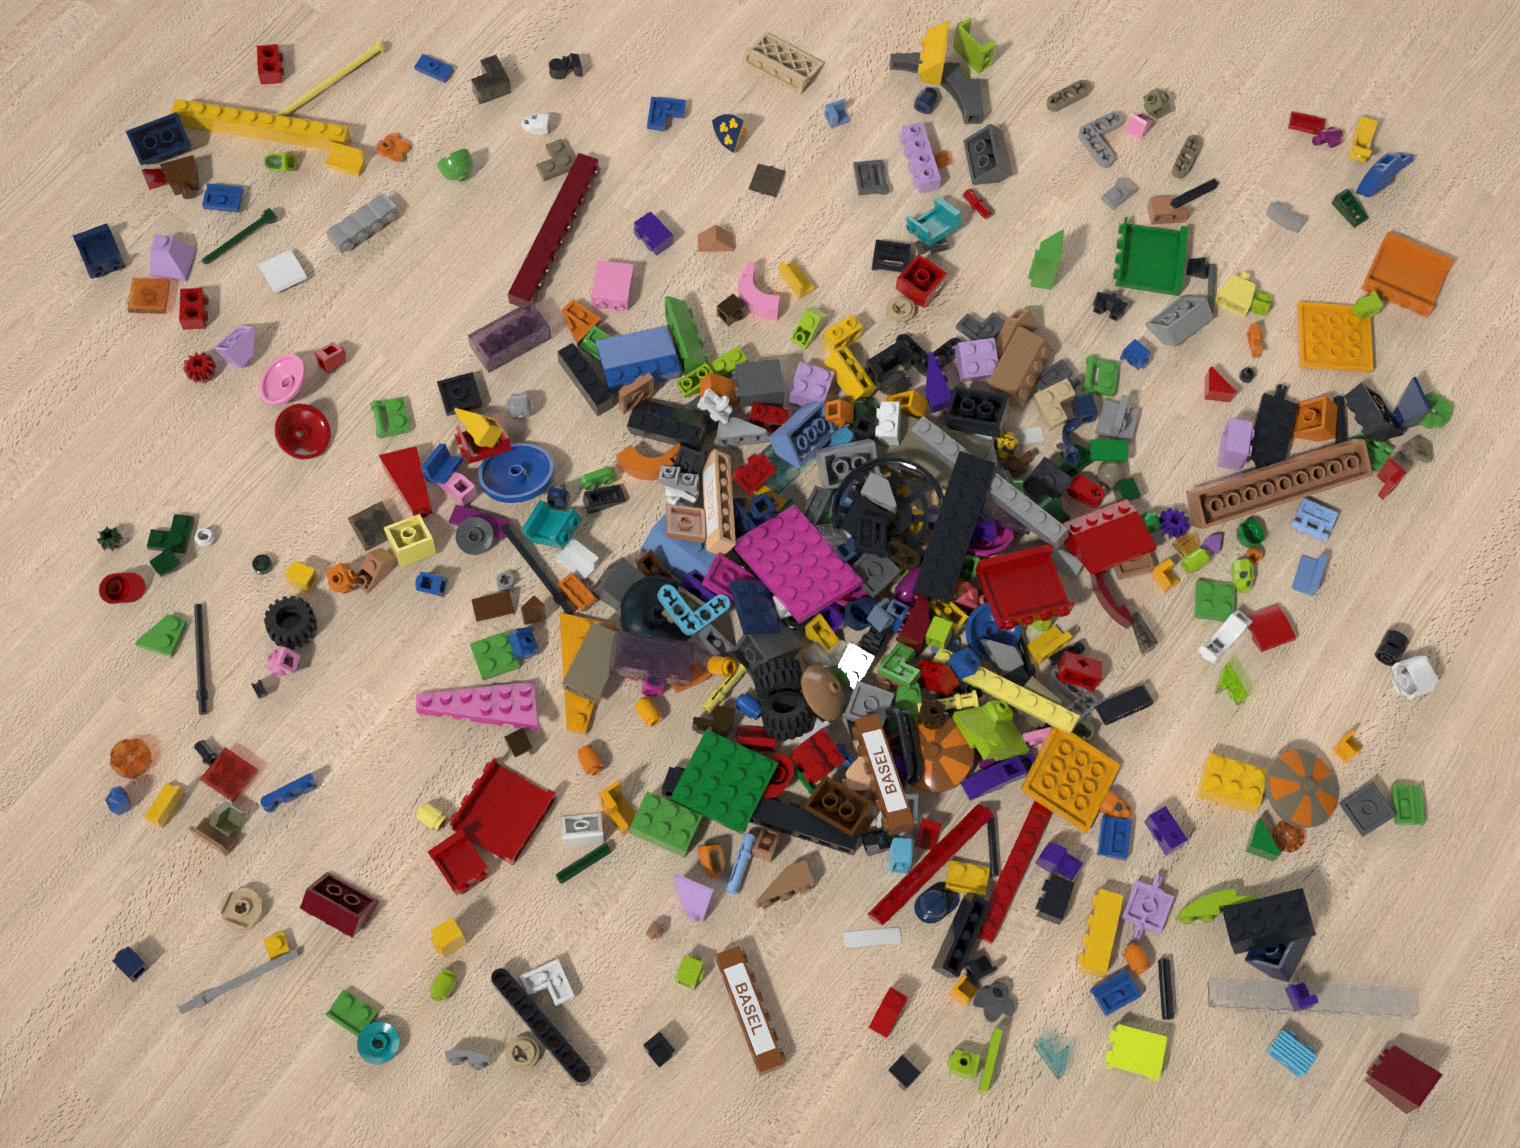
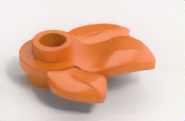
[376,133,412,162]

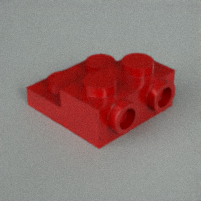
[790,728,846,784]

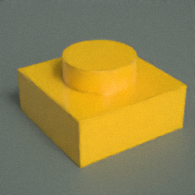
[263,932,290,960]

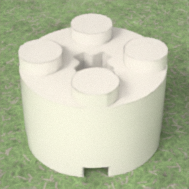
[1392,656,1439,700]

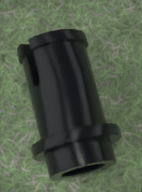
[194,740,218,766]

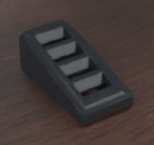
[583,485,626,514]

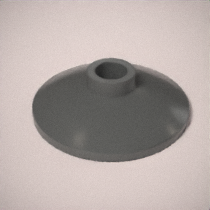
[455,517,494,555]

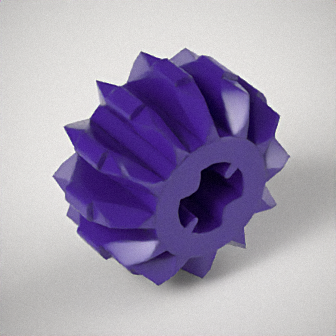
[1159,507,1190,540]

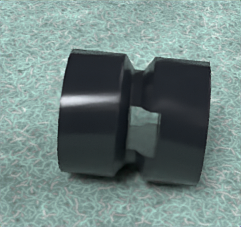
[1374,630,1409,666]

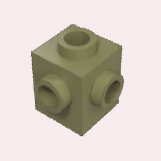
[1143,88,1171,119]

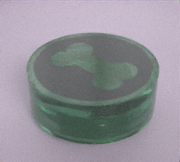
[252,554,273,575]

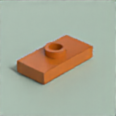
[557,572,597,612]

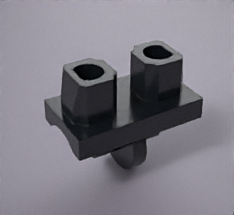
[1093,290,1128,321]

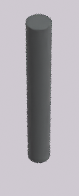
[1207,264,1216,313]

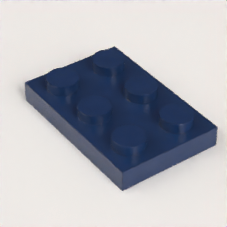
[729,580,781,635]

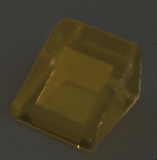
[1172,534,1199,558]

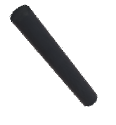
[987,817,999,877]

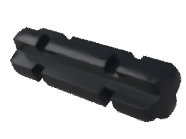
[1049,641,1085,666]

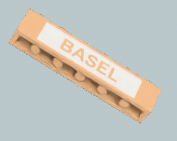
[702,449,736,556]

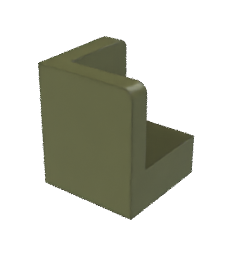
[209,801,245,837]

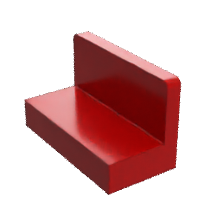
[1377,458,1407,500]
[736,727,776,752]

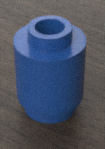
[735,692,763,720]

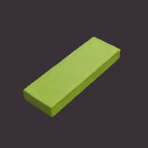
[978,1028,1003,1095]

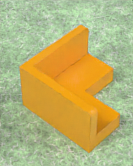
[599,780,636,837]

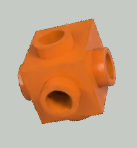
[325,563,358,594]

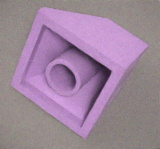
[150,234,196,281]
[213,325,255,368]
[674,874,714,922]

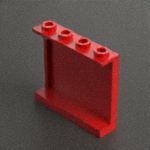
[975,544,1075,630]

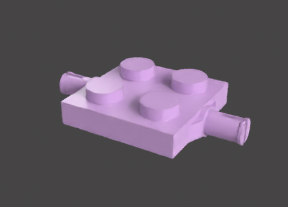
[1121,875,1174,940]

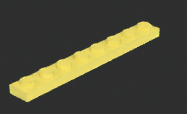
[932,648,1080,735]

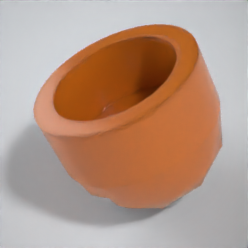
[1246,547,1262,563]

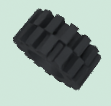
[861,625,890,655]

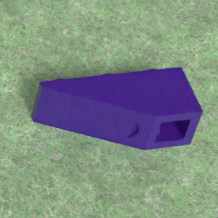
[925,352,953,413]

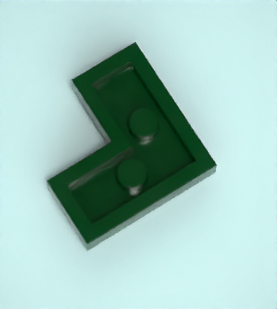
[147,514,195,554]

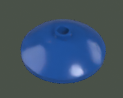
[965,602,1021,660]

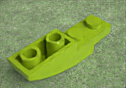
[675,345,749,398]
[1175,888,1258,924]

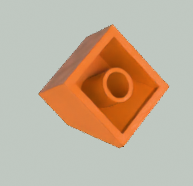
[1291,396,1338,442]

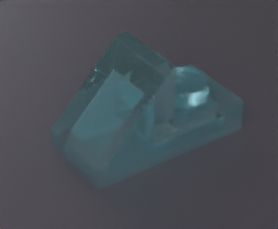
[1033,1037,1069,1080]

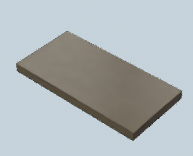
[873,413,991,489]

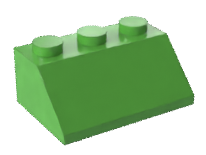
[1028,230,1064,290]

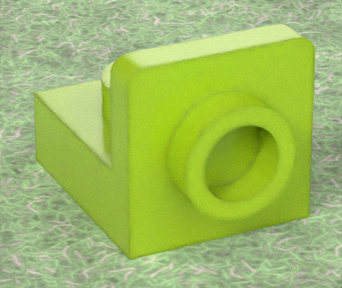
[1248,290,1273,317]

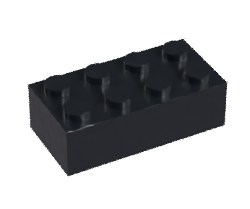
[1222,888,1316,955]

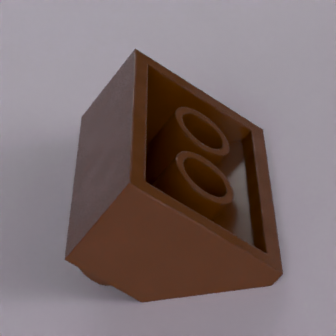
[803,775,879,837]

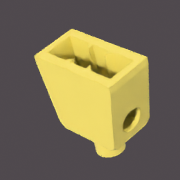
[1215,272,1256,317]

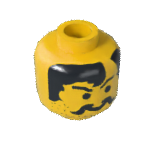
[993,431,1019,460]

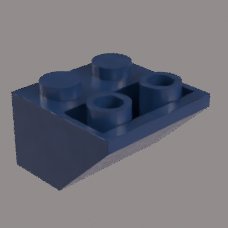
[732,497,766,552]

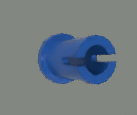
[836,742,856,768]

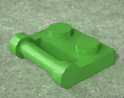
[1082,356,1119,397]
[370,397,411,438]

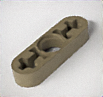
[1046,80,1091,112]
[1172,135,1202,179]

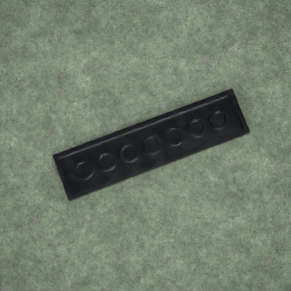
[912,451,996,605]

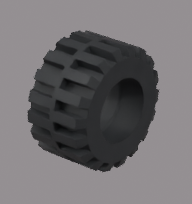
[264,596,317,650]
[752,658,802,699]
[760,690,812,741]

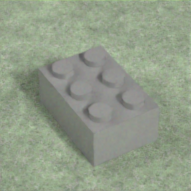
[815,439,880,489]

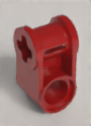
[1066,475,1104,509]

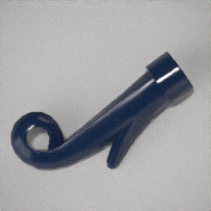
[1056,418,1080,464]

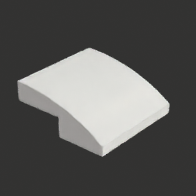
[257,249,307,294]

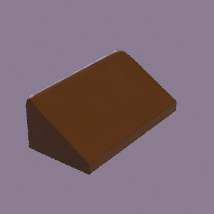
[472,591,514,622]
[521,595,547,625]

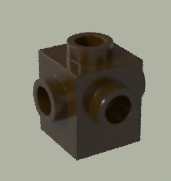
[917,699,948,730]

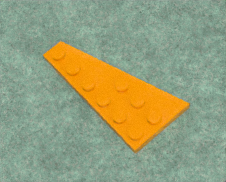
[559,612,616,735]

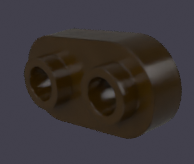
[887,540,921,570]

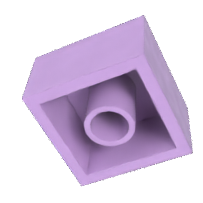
[954,338,998,383]
[788,362,834,407]
[1217,417,1254,471]

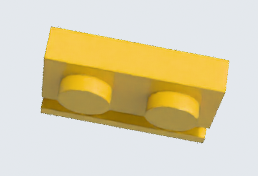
[944,860,990,898]

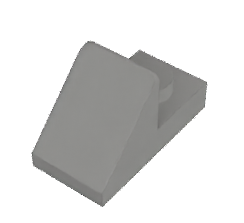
[1101,178,1138,211]

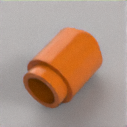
[577,745,604,776]
[1122,943,1151,975]

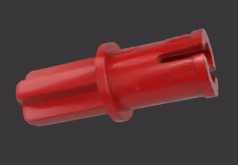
[963,189,992,219]

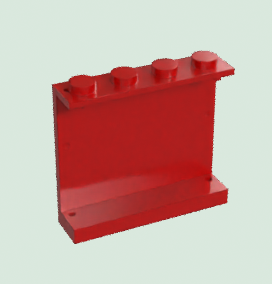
[449,758,557,865]

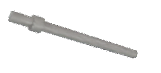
[178,949,299,1014]

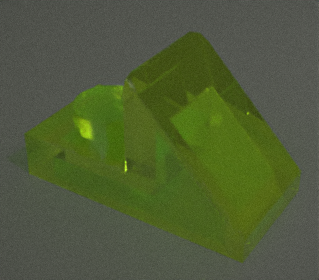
[1214,663,1249,705]

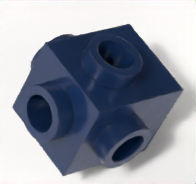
[749,493,778,522]

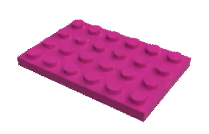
[733,505,863,624]

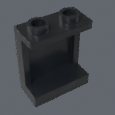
[865,339,913,392]

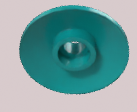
[357,1022,400,1065]

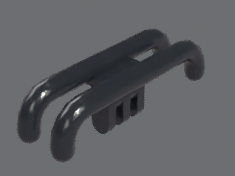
[885,707,924,785]

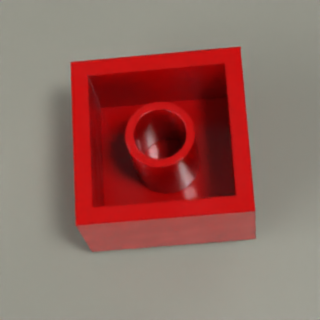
[895,254,948,308]

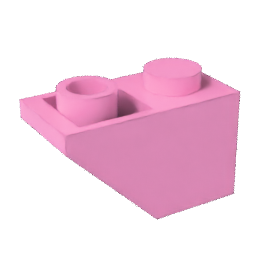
[437,472,477,507]

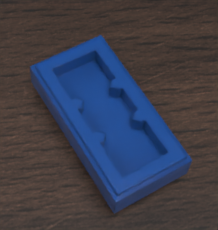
[414,54,453,83]

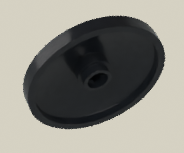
[619,576,694,653]

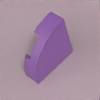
[1200,534,1222,554]

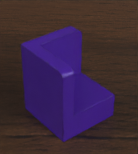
[1285,983,1319,1013]

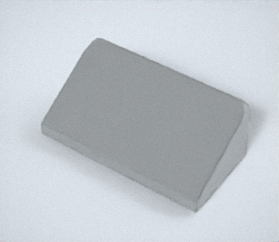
[1051,548,1083,579]

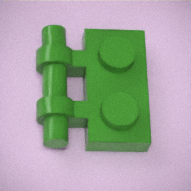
[1356,430,1394,472]

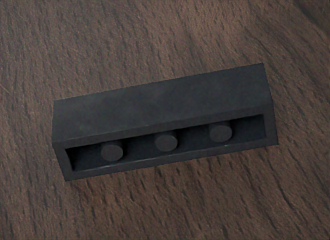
[557,343,613,417]
[931,894,991,978]

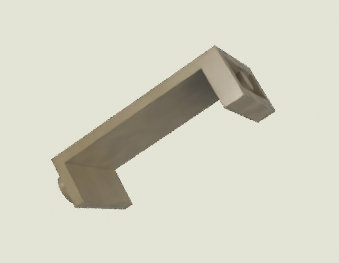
[562,622,629,704]

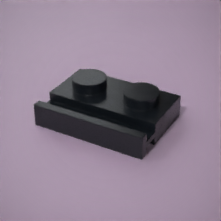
[674,444,707,479]

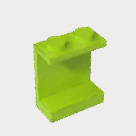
[953,18,996,74]

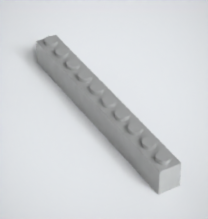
[911,416,1069,550]

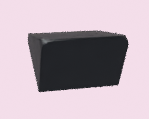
[1186,257,1210,279]

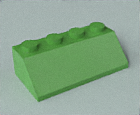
[665,296,709,376]

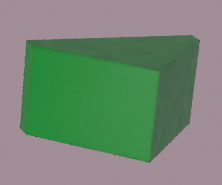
[1245,819,1281,861]

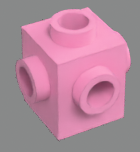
[266,647,301,677]

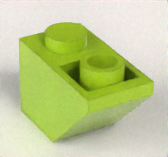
[790,306,828,349]
[926,616,953,650]

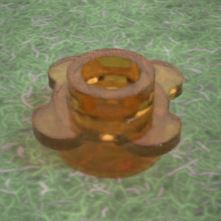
[933,150,952,168]

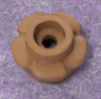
[646,921,664,940]

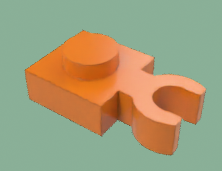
[1246,323,1263,358]

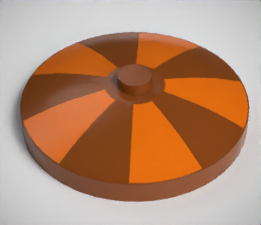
[895,716,975,793]

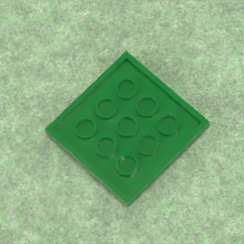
[670,729,778,835]

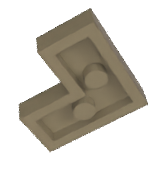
[536,139,574,181]

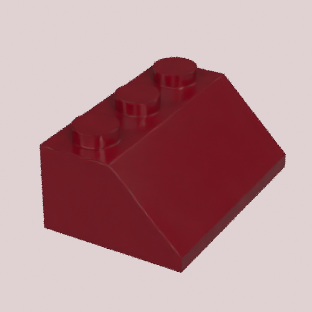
[300,872,379,938]

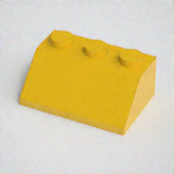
[917,21,950,85]

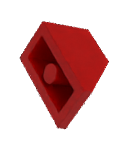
[868,987,908,1038]

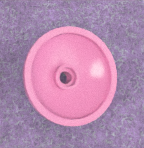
[259,354,306,406]

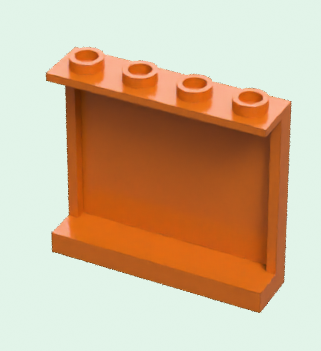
[1361,232,1454,318]

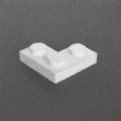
[520,959,575,1007]

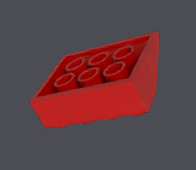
[1062,499,1157,575]

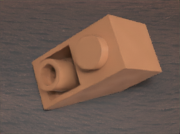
[356,548,396,593]

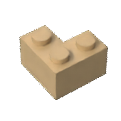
[1032,378,1076,431]

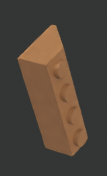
[987,327,1053,407]

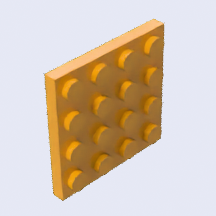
[1297,302,1374,373]
[1020,726,1121,833]

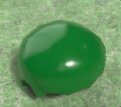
[1236,520,1265,548]

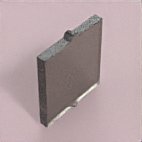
[749,163,786,197]

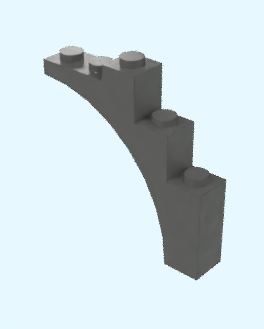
[889,49,984,124]

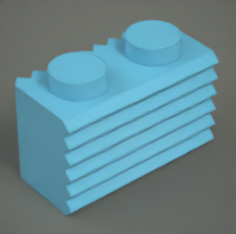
[888,835,913,874]
[1265,1029,1318,1078]

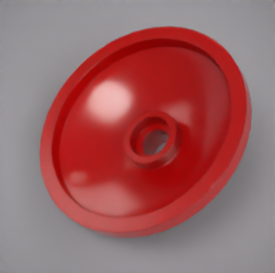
[274,403,331,460]

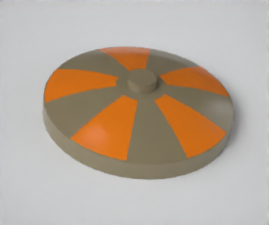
[1265,749,1337,829]

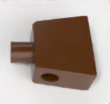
[160,155,200,199]

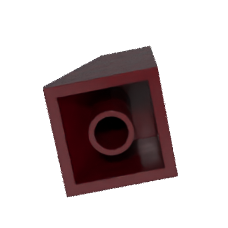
[1364,1045,1443,1114]

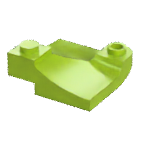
[952,699,1029,761]

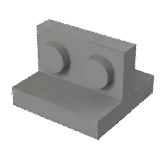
[1094,395,1140,444]

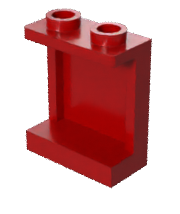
[454,413,512,464]
[427,829,491,895]

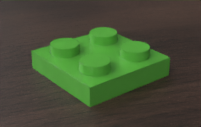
[1194,580,1235,622]
[470,631,520,681]

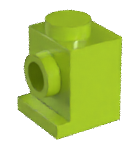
[1351,291,1383,321]
[947,1049,981,1079]

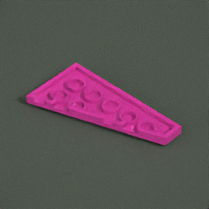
[416,682,538,731]

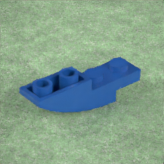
[1356,152,1413,197]

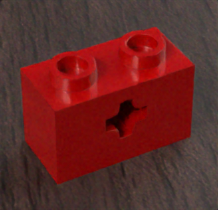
[1058,651,1102,691]

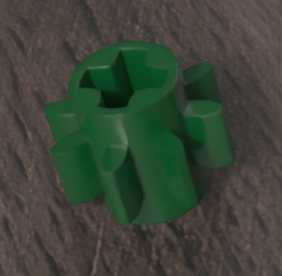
[97,526,123,551]

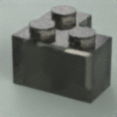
[471,55,511,105]

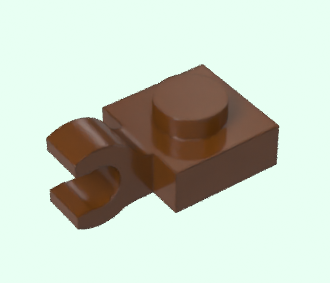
[1000,450,1034,482]

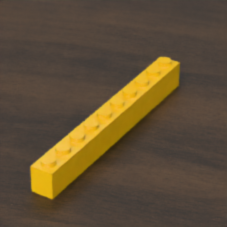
[171,99,351,150]

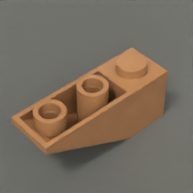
[995,309,1039,360]
[756,860,814,909]

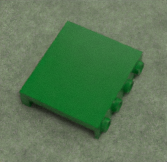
[1113,217,1188,296]

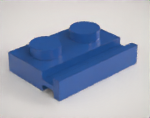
[202,183,244,213]
[1097,815,1132,861]
[1090,970,1142,1017]

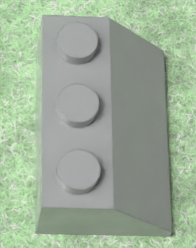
[1145,295,1214,347]

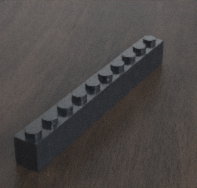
[662,766,860,855]

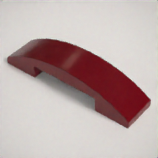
[1090,570,1134,629]

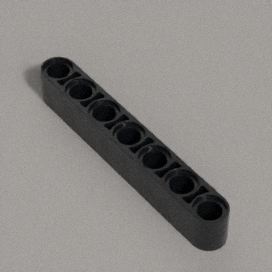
[491,968,592,1086]

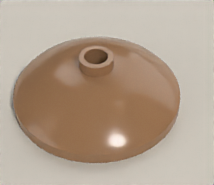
[801,665,846,721]

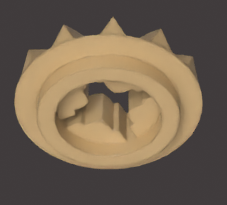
[886,296,915,323]
[505,1036,539,1071]

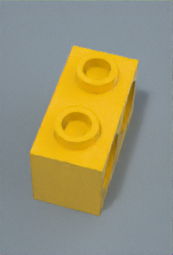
[822,314,863,353]

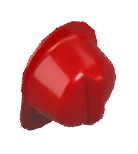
[99,572,146,604]
[763,754,794,798]

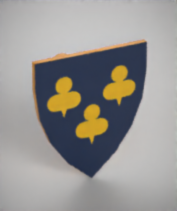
[712,114,747,153]

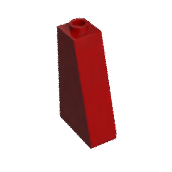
[379,446,433,518]

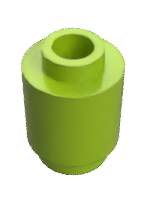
[1181,548,1210,574]
[428,969,457,1002]

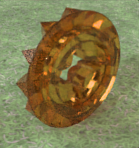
[1272,821,1304,853]

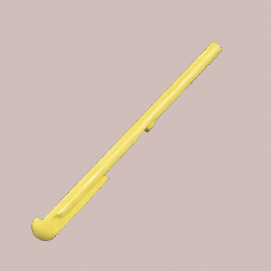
[276,41,385,116]

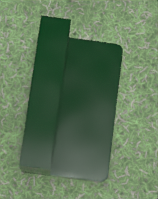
[1050,443,1092,477]

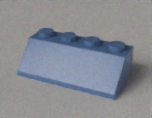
[769,400,836,468]
[641,514,716,594]

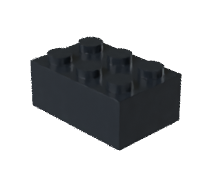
[945,386,1011,438]

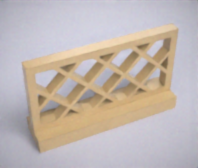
[743,32,823,94]

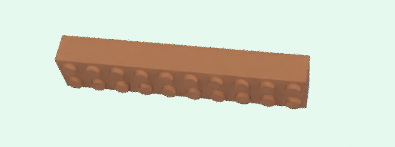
[1186,439,1373,529]

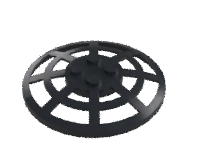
[832,457,944,568]

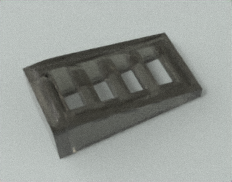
[1132,611,1158,656]

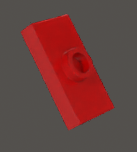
[1288,111,1325,135]

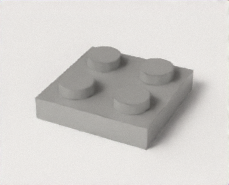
[844,681,894,727]

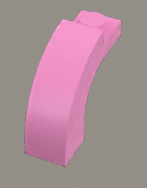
[738,261,780,321]

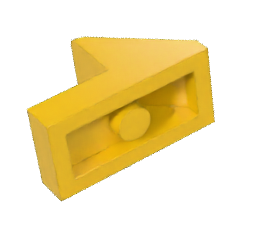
[805,614,841,656]

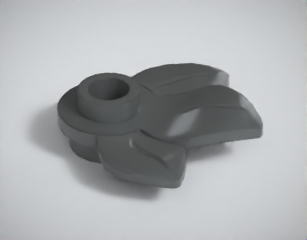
[973,982,1015,1023]

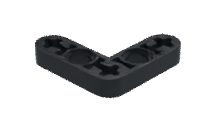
[895,334,962,377]

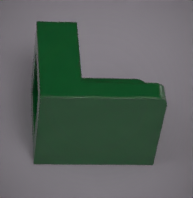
[1112,477,1141,502]
[149,547,180,577]

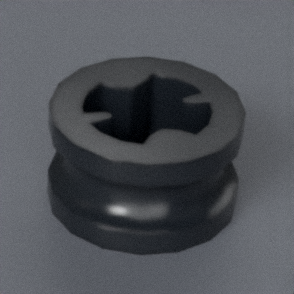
[251,679,268,699]

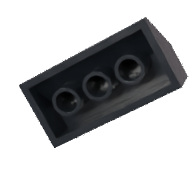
[627,399,712,451]

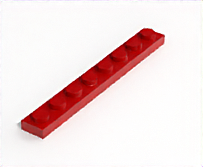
[977,800,1052,944]
[868,804,993,926]

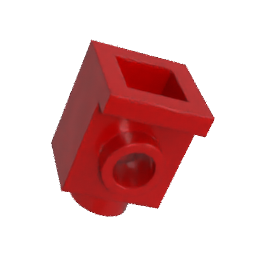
[314,342,346,375]

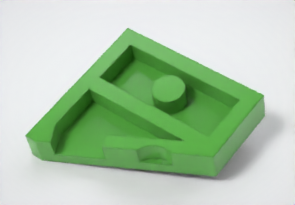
[135,614,188,657]
[889,682,922,730]

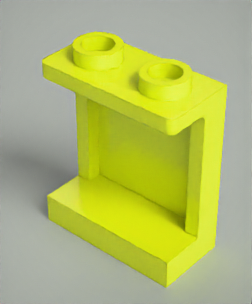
[1105,1024,1167,1082]

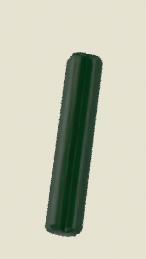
[556,843,611,884]

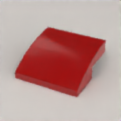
[1245,604,1296,652]

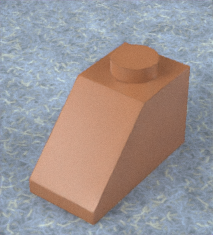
[1147,195,1189,225]

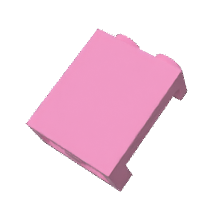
[591,260,634,311]

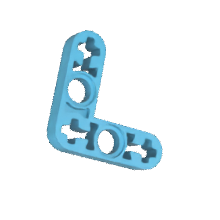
[657,585,730,635]

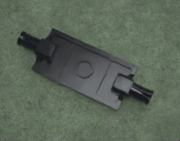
[1247,384,1299,469]

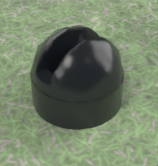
[1239,367,1255,383]

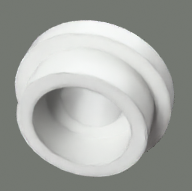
[195,528,215,547]

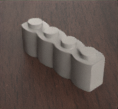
[326,193,399,253]

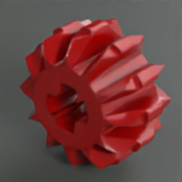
[183,351,216,383]

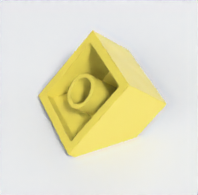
[383,514,436,568]

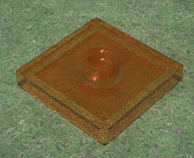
[127,278,170,314]

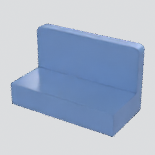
[1292,554,1328,596]

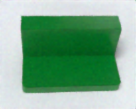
[1087,439,1129,462]

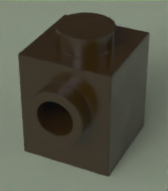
[717,293,745,327]

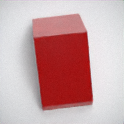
[1204,366,1237,402]

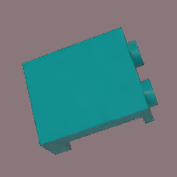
[906,196,963,246]
[521,500,582,550]

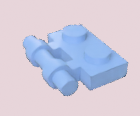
[1291,498,1338,541]

